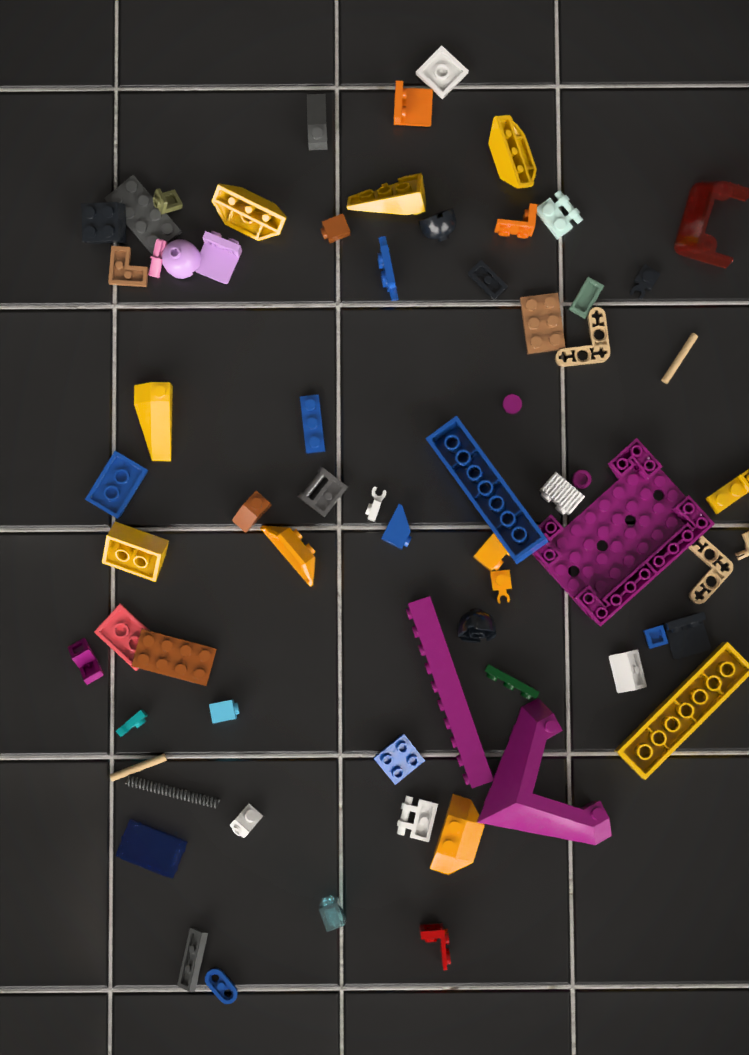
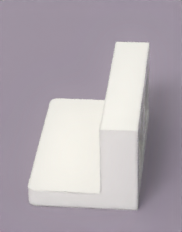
[609,649,647,693]

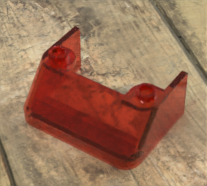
[674,181,749,269]

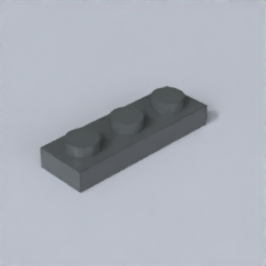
[177,928,208,992]

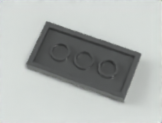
[104,175,182,256]

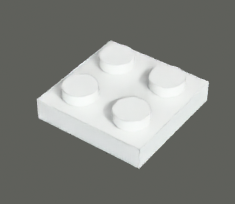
[416,45,469,99]

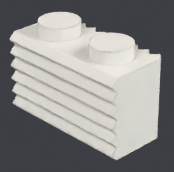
[539,472,585,515]

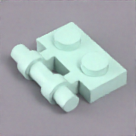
[537,190,583,240]

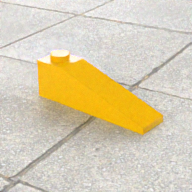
[347,173,426,215]

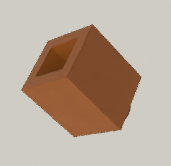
[320,213,350,244]

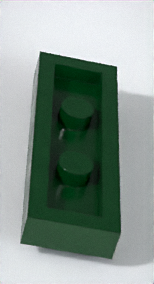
[484,664,540,700]

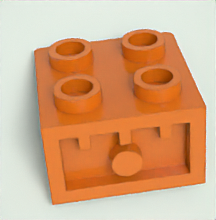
[394,81,433,127]
[495,203,537,238]

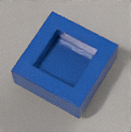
[643,625,668,649]

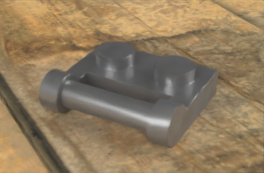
[297,467,348,518]

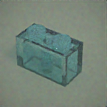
[319,895,346,932]

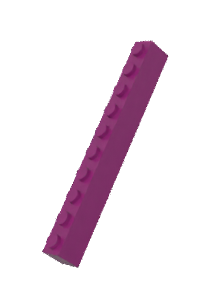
[406,596,493,788]

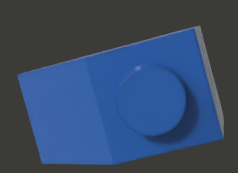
[381,504,412,550]

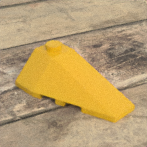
[134,382,173,461]

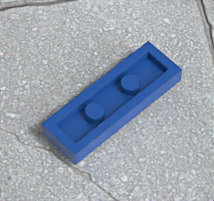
[300,394,325,454]

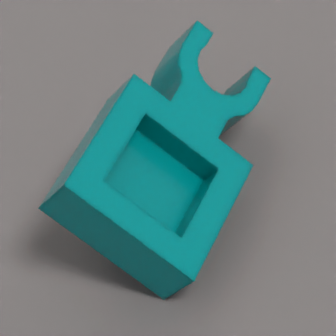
[116,710,148,737]

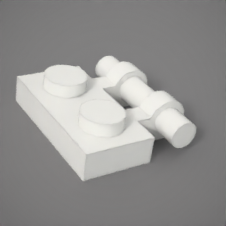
[397,795,438,842]

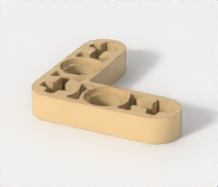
[555,307,610,367]
[689,535,733,604]

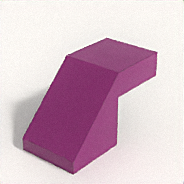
[68,638,104,685]

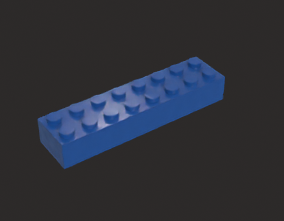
[426,416,548,564]

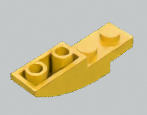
[705,469,749,514]

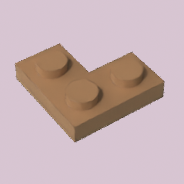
[108,246,148,287]

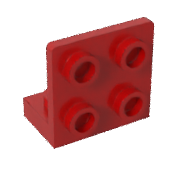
[420,923,451,970]

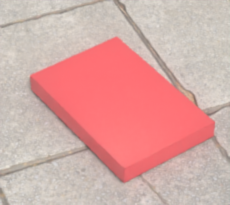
[94,604,149,671]

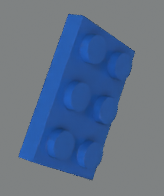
[85,451,148,519]

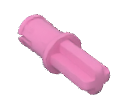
[148,239,167,278]

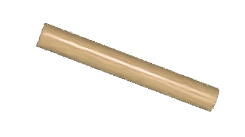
[661,333,698,384]
[110,754,167,782]

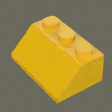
[102,521,169,582]

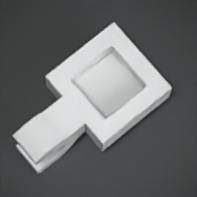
[365,487,386,522]

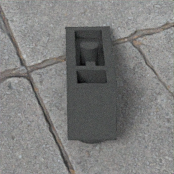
[307,94,328,150]

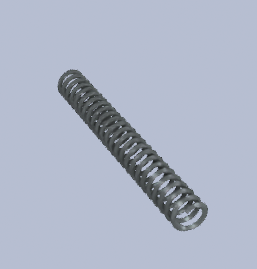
[125,775,221,809]

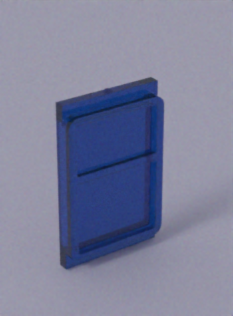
[115,819,188,879]

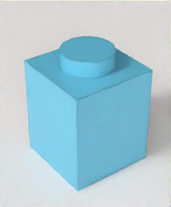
[209,699,240,723]

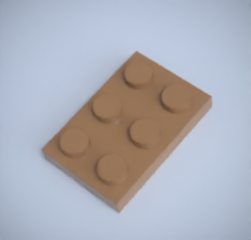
[520,293,566,354]

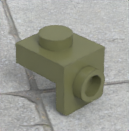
[153,188,183,215]

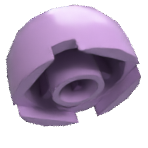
[161,239,201,279]

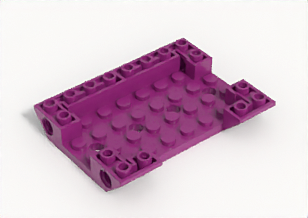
[532,438,715,627]

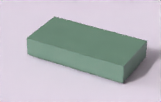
[569,277,604,319]

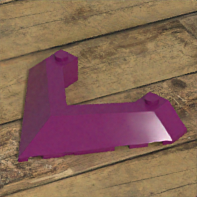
[476,698,612,845]

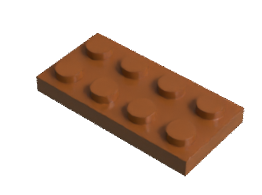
[131,629,217,686]

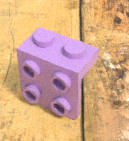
[195,231,242,284]

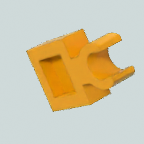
[490,569,512,604]

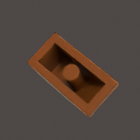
[232,491,272,533]

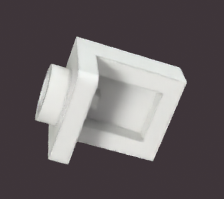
[230,804,263,838]

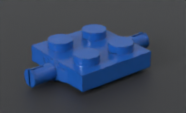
[377,236,399,301]

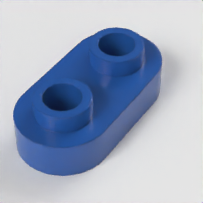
[205,968,238,1004]

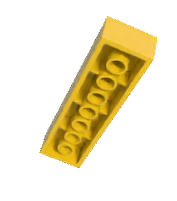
[614,642,749,780]

